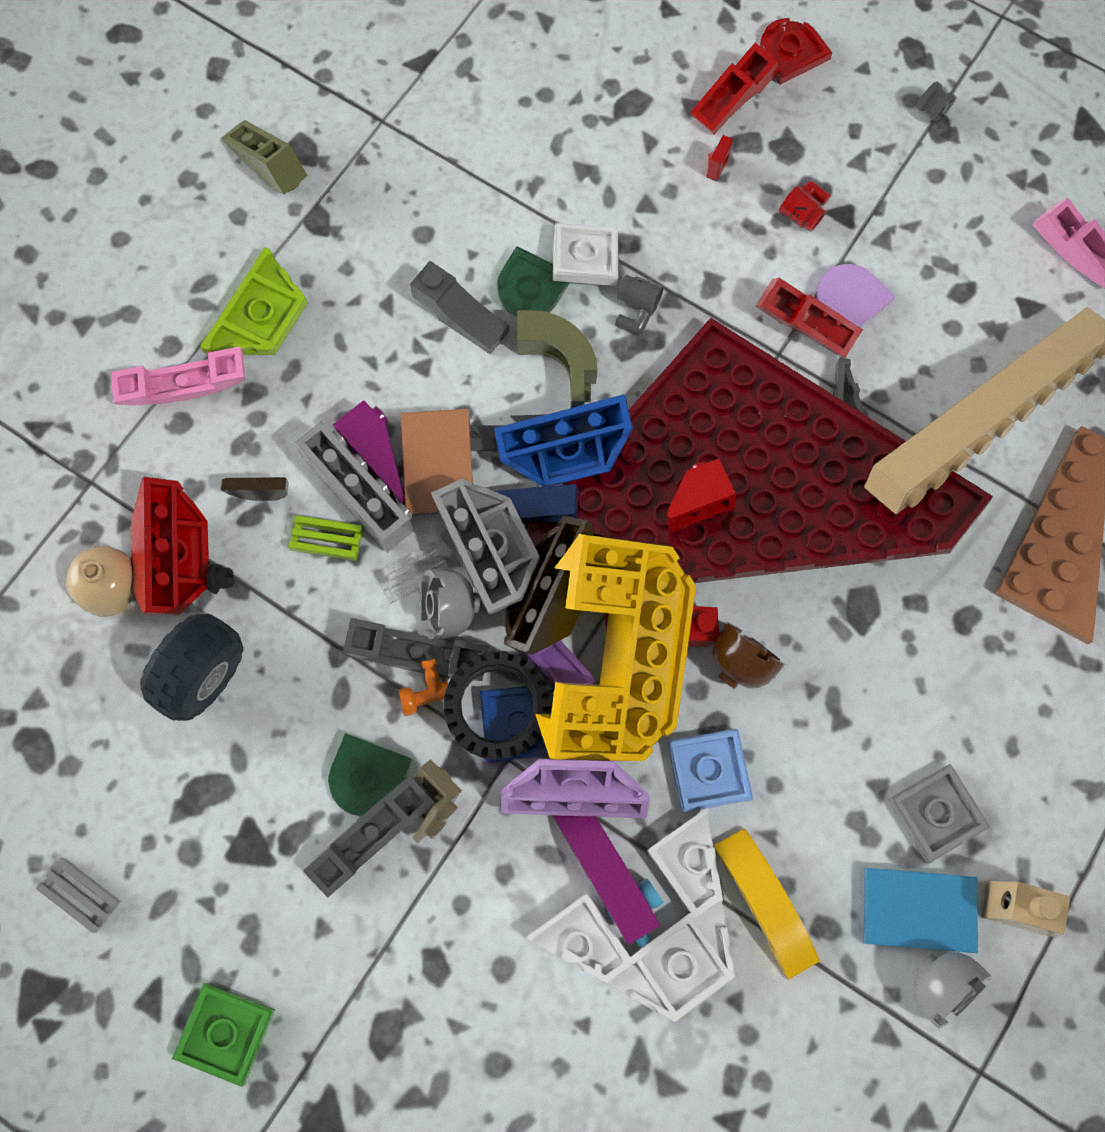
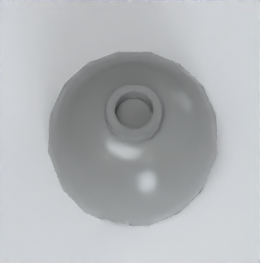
[419,569,480,639]
[915,952,992,1030]

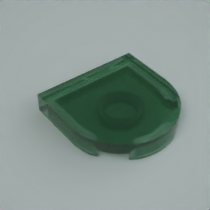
[497,246,570,317]
[328,733,412,817]

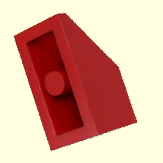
[667,458,736,533]

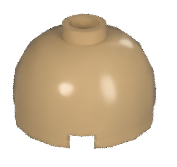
[66,546,135,617]

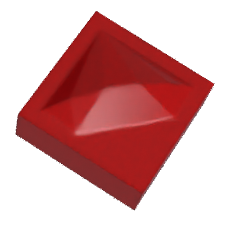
[706,135,733,181]

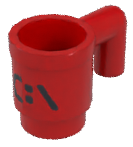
[779,181,831,232]

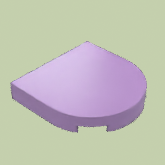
[817,264,895,328]

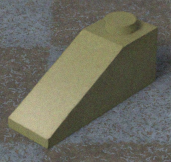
[221,120,308,195]

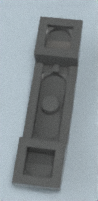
[343,618,489,681]
[303,774,436,898]

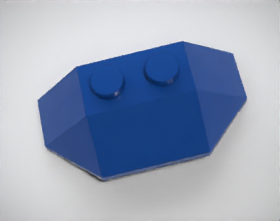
[494,394,633,487]

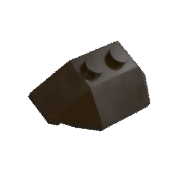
[504,515,594,655]

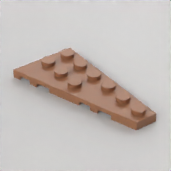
[994,426,1105,645]

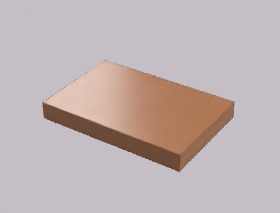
[401,409,473,515]

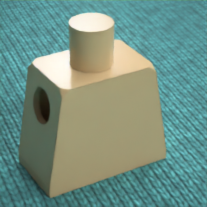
[982,881,1070,937]

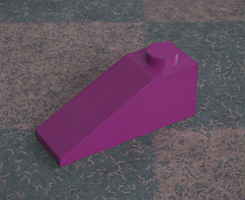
[332,400,406,505]

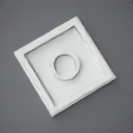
[553,223,618,286]

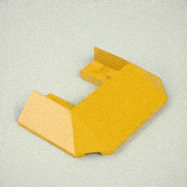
[535,534,696,761]

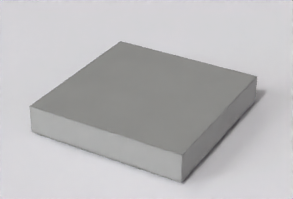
[887,764,990,863]

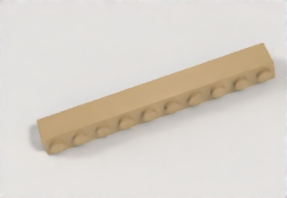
[864,307,1105,514]

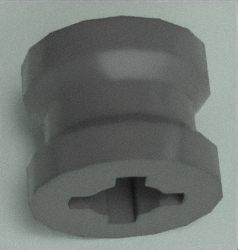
[916,81,956,122]

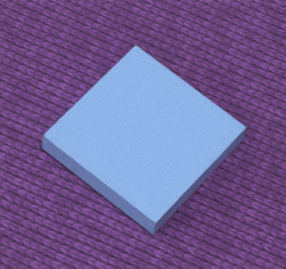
[667,729,753,813]

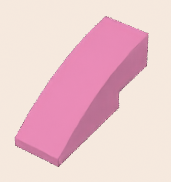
[1032,198,1105,288]

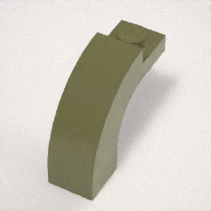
[517,310,598,408]

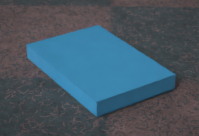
[863,868,978,953]

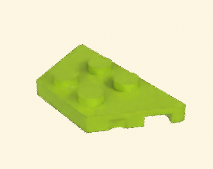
[200,247,308,355]

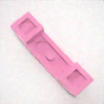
[111,347,246,405]

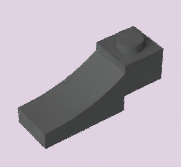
[410,261,510,355]

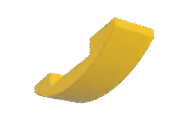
[713,828,820,980]

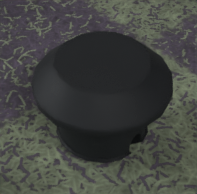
[206,564,234,594]

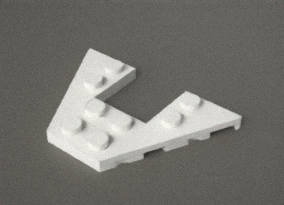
[526,808,735,1022]

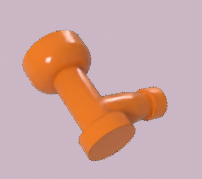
[398,658,448,717]

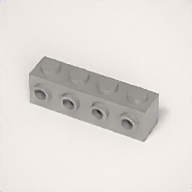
[295,421,414,553]

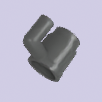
[615,274,664,335]

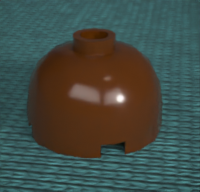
[712,622,785,689]

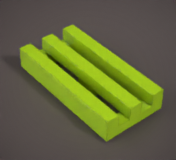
[288,515,364,561]

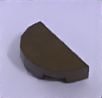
[221,477,289,501]

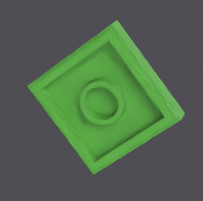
[172,983,275,1087]

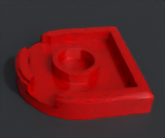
[759,18,832,85]

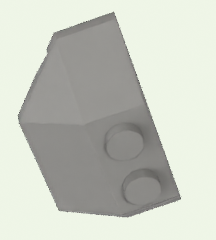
[431,478,540,615]

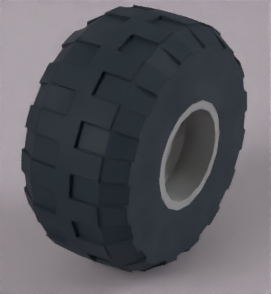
[140,614,244,721]

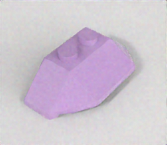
[501,758,650,818]

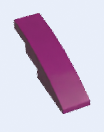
[552,815,661,945]

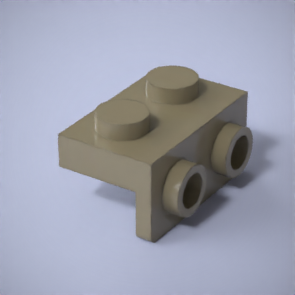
[413,759,462,843]

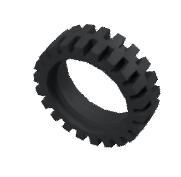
[444,651,551,760]

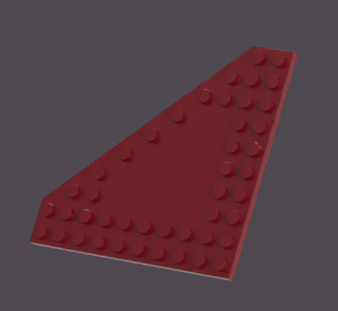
[525,318,993,583]

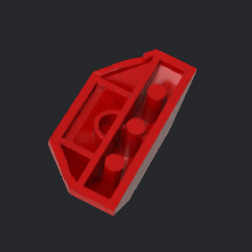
[131,477,209,616]

